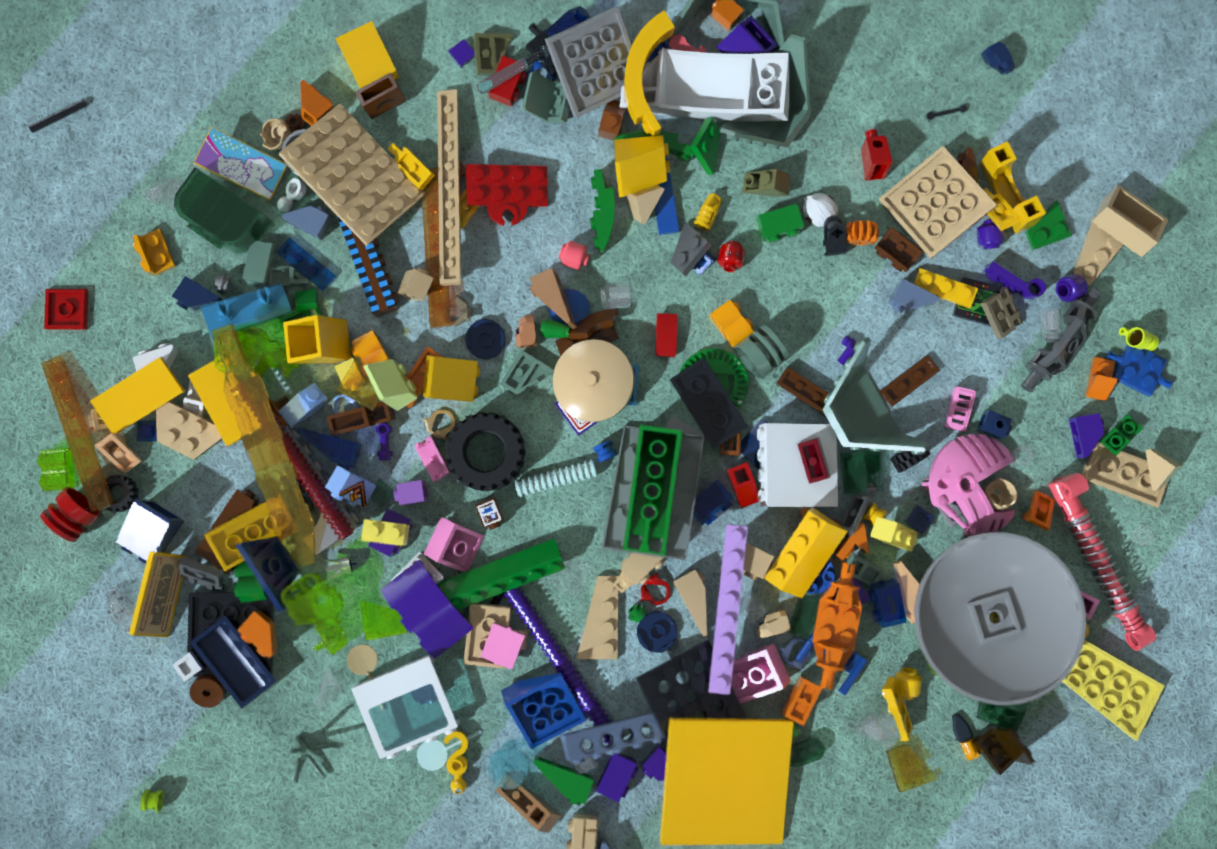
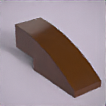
[326,402,396,436]

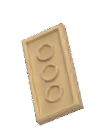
[1082,442,1168,508]

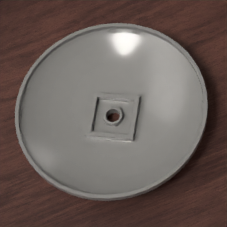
[914,532,1086,705]

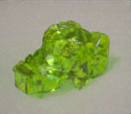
[214,326,302,382]
[281,573,348,655]

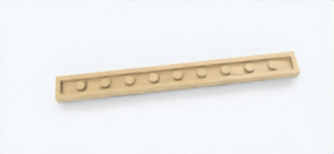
[437,89,462,286]

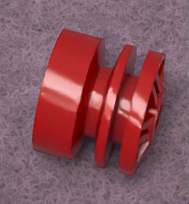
[40,487,101,542]

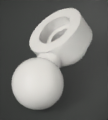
[277,178,306,213]

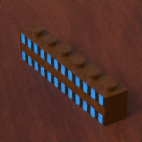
[337,216,400,317]

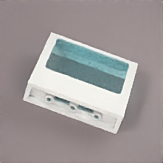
[352,654,460,759]

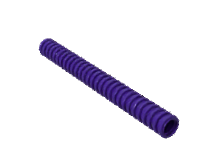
[505,586,624,744]

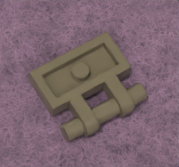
[981,287,1023,339]

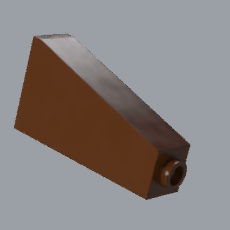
[195,488,259,575]

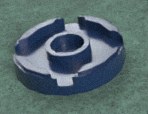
[465,319,506,360]
[637,611,678,653]

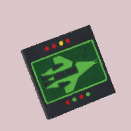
[952,277,1003,326]

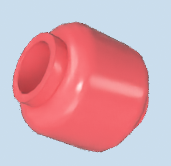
[559,241,590,270]

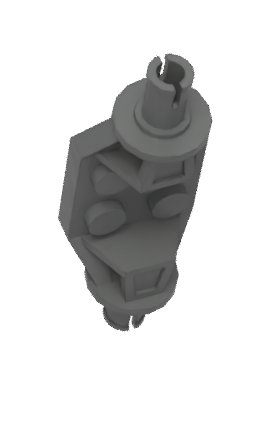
[1021,288,1102,393]

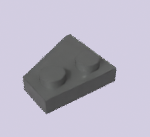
[671,222,712,276]

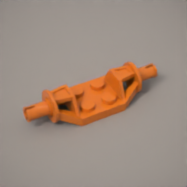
[812,562,862,690]

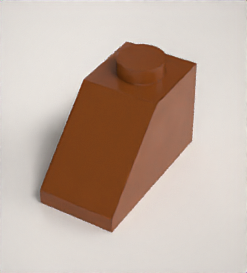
[599,100,626,141]

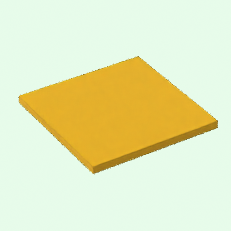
[660,718,793,845]

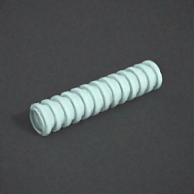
[515,460,598,497]

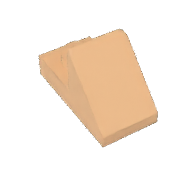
[95,432,141,474]

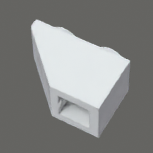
[132,343,179,371]

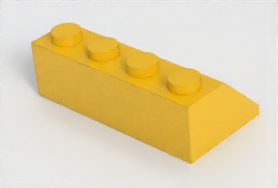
[764,507,848,598]

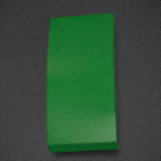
[1100,414,1143,456]

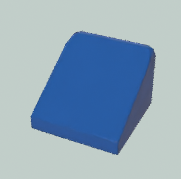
[693,250,716,275]

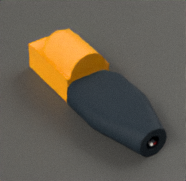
[952,714,980,761]

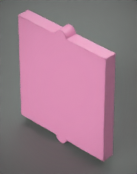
[481,623,526,670]

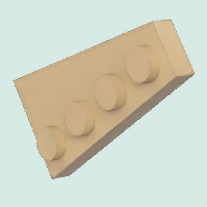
[577,576,618,659]

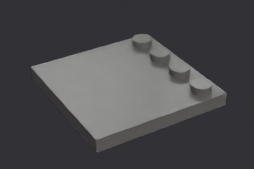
[545,7,632,118]

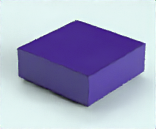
[448,39,475,68]

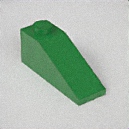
[533,755,594,805]

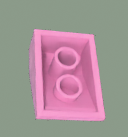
[731,643,791,704]

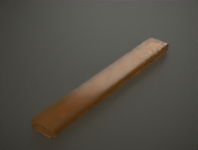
[422,167,451,329]
[41,355,114,513]

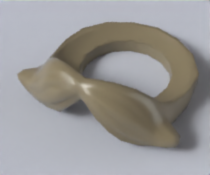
[442,295,472,326]

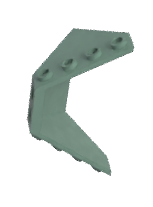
[667,0,784,52]
[719,34,811,149]
[823,337,931,454]

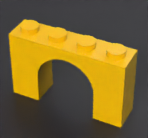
[979,141,1046,234]

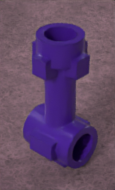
[376,422,393,461]

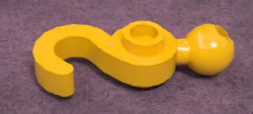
[444,730,469,794]

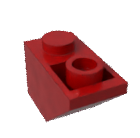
[726,462,759,509]

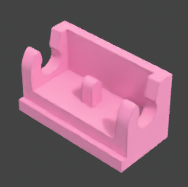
[415,436,451,483]

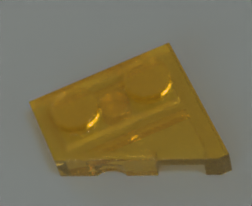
[886,744,937,792]

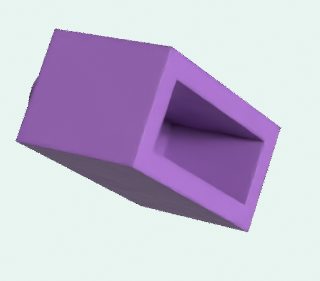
[394,480,430,505]

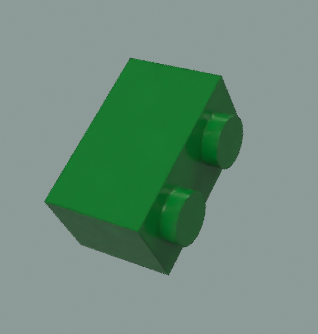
[756,204,804,243]

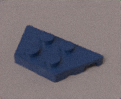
[235,537,298,611]

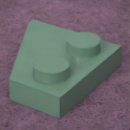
[500,350,554,396]

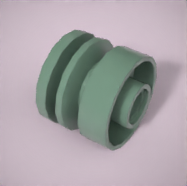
[735,324,789,379]

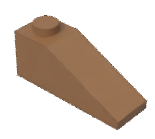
[530,268,577,329]
[496,773,561,833]

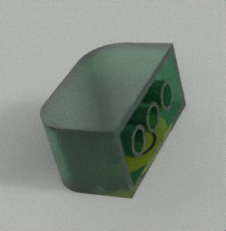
[174,167,272,254]

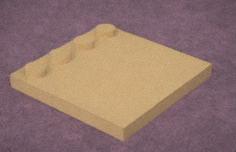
[879,146,997,260]

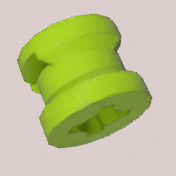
[140,789,165,812]

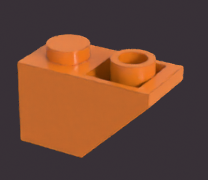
[300,80,334,126]
[237,610,277,658]

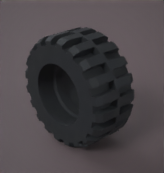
[445,412,526,491]

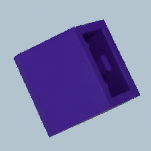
[717,15,778,54]

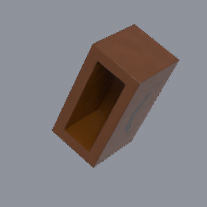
[355,72,406,120]

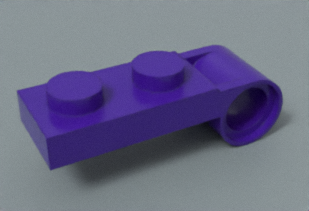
[983,261,1046,300]

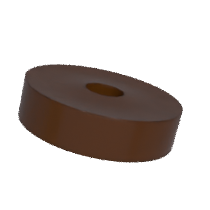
[189,674,225,708]

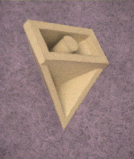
[624,185,665,225]
[1146,449,1183,491]

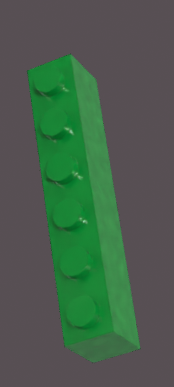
[439,538,566,610]

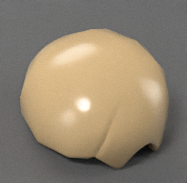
[260,118,291,150]
[983,478,1018,511]

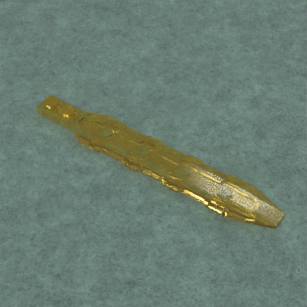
[211,324,315,567]

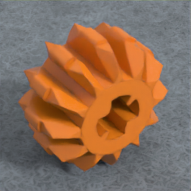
[845,220,879,246]

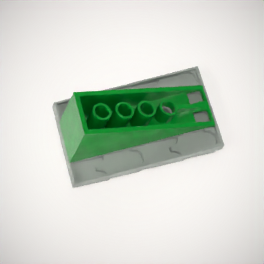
[602,425,705,561]

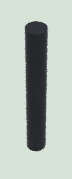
[28,99,87,133]

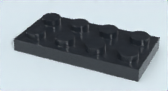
[669,358,748,449]

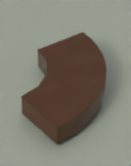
[568,308,619,339]

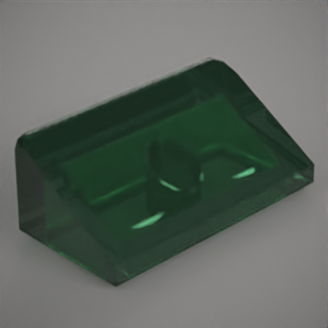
[787,595,819,640]

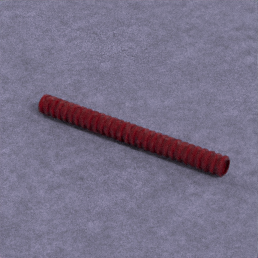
[236,378,355,540]

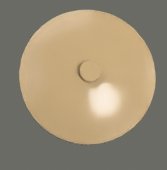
[553,339,635,422]

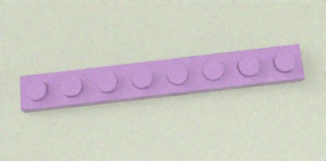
[709,524,748,695]

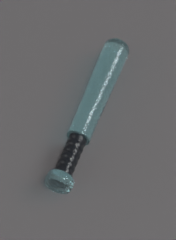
[477,45,550,94]

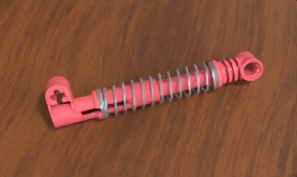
[1048,473,1156,651]

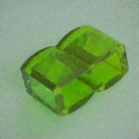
[37,447,75,492]

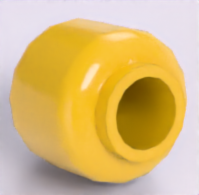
[895,667,922,700]

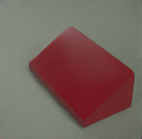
[797,437,831,484]

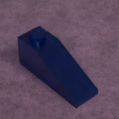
[298,428,362,470]

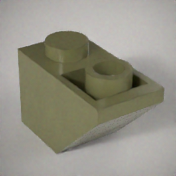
[742,169,791,197]

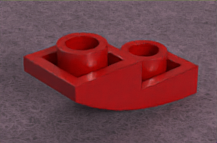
[655,313,677,357]

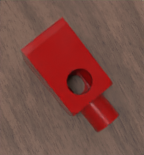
[861,129,893,181]

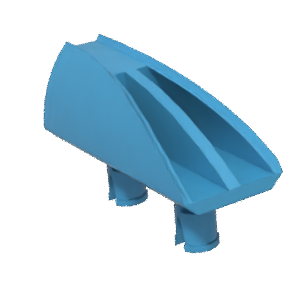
[200,283,292,341]

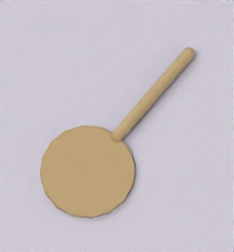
[347,644,386,710]

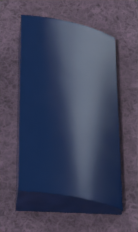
[190,616,277,709]

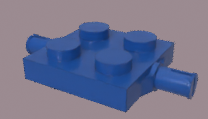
[1105,344,1173,397]

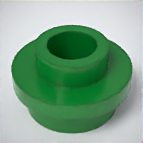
[628,603,647,623]

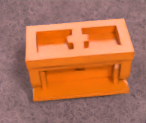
[781,675,822,726]

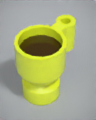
[1119,327,1159,351]

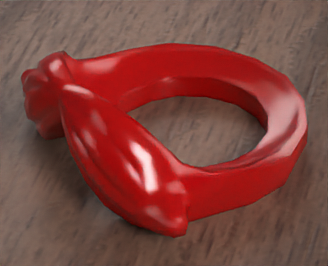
[640,573,671,606]

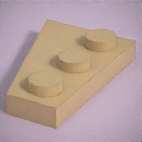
[1072,217,1124,287]

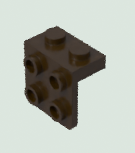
[972,725,1035,775]

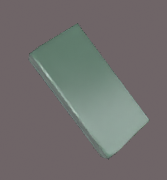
[242,240,275,284]

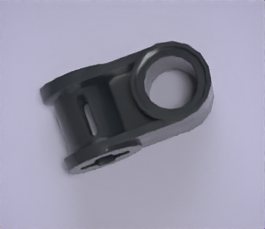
[823,216,847,257]

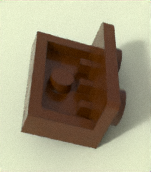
[875,226,923,273]

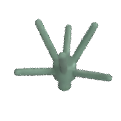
[289,736,337,784]

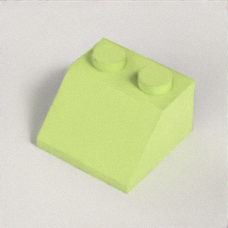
[363,359,418,411]

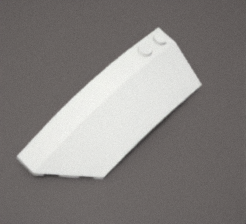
[620,47,789,121]

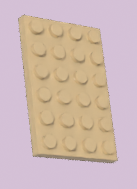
[279,103,425,246]

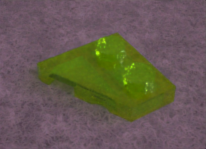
[360,600,408,641]

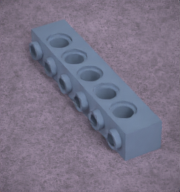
[561,705,678,764]

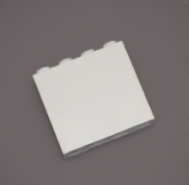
[757,423,838,507]

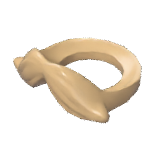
[423,409,456,440]

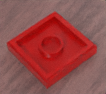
[44,289,88,330]

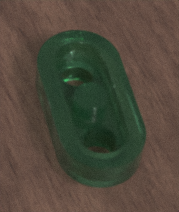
[790,738,825,768]

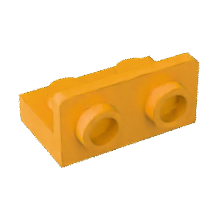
[133,229,176,276]

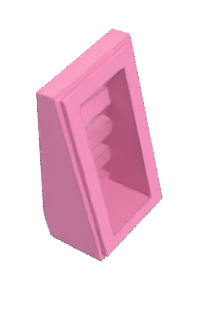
[945,387,976,432]

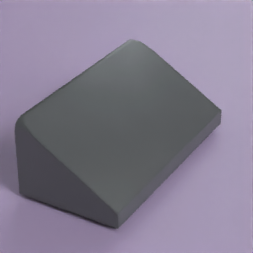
[840,495,871,537]

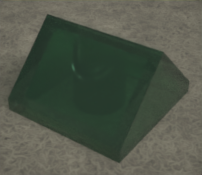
[840,451,884,494]

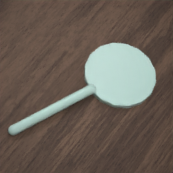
[417,730,482,771]

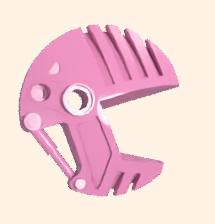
[922,434,1015,536]

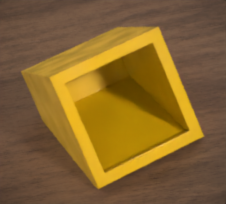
[335,21,399,89]
[614,135,670,197]
[283,315,351,364]
[422,356,481,402]

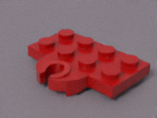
[466,164,548,227]

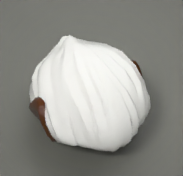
[802,193,838,227]

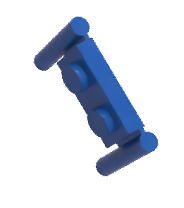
[794,630,868,696]

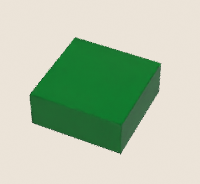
[295,289,318,311]

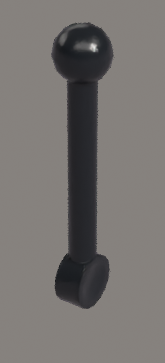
[926,105,967,120]

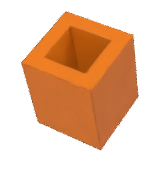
[711,0,744,31]

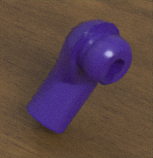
[837,335,856,366]

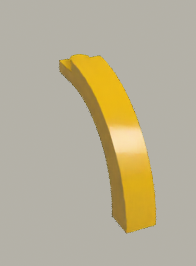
[624,10,675,136]

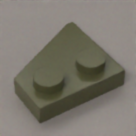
[473,33,513,75]

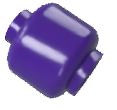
[977,220,1005,249]
[1056,274,1088,302]

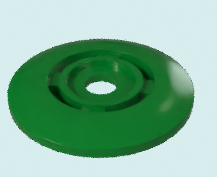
[680,348,749,409]

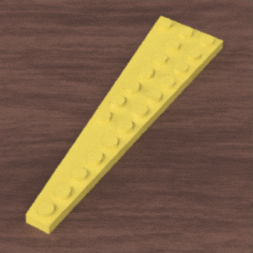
[989,611,1165,741]

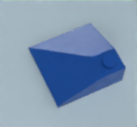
[501,673,587,749]

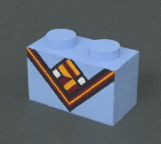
[325,465,377,507]

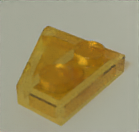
[337,355,380,411]

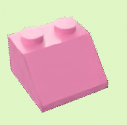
[424,517,484,572]

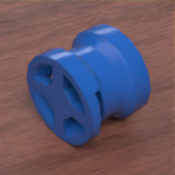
[593,440,617,463]

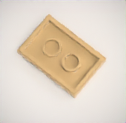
[463,602,512,669]

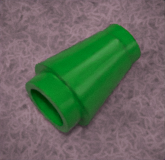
[540,319,572,339]

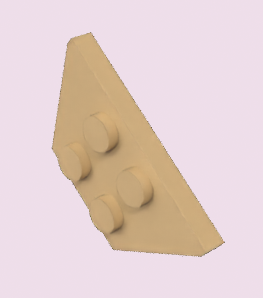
[156,401,222,460]

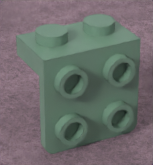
[522,71,570,124]

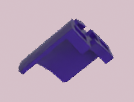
[381,560,473,659]

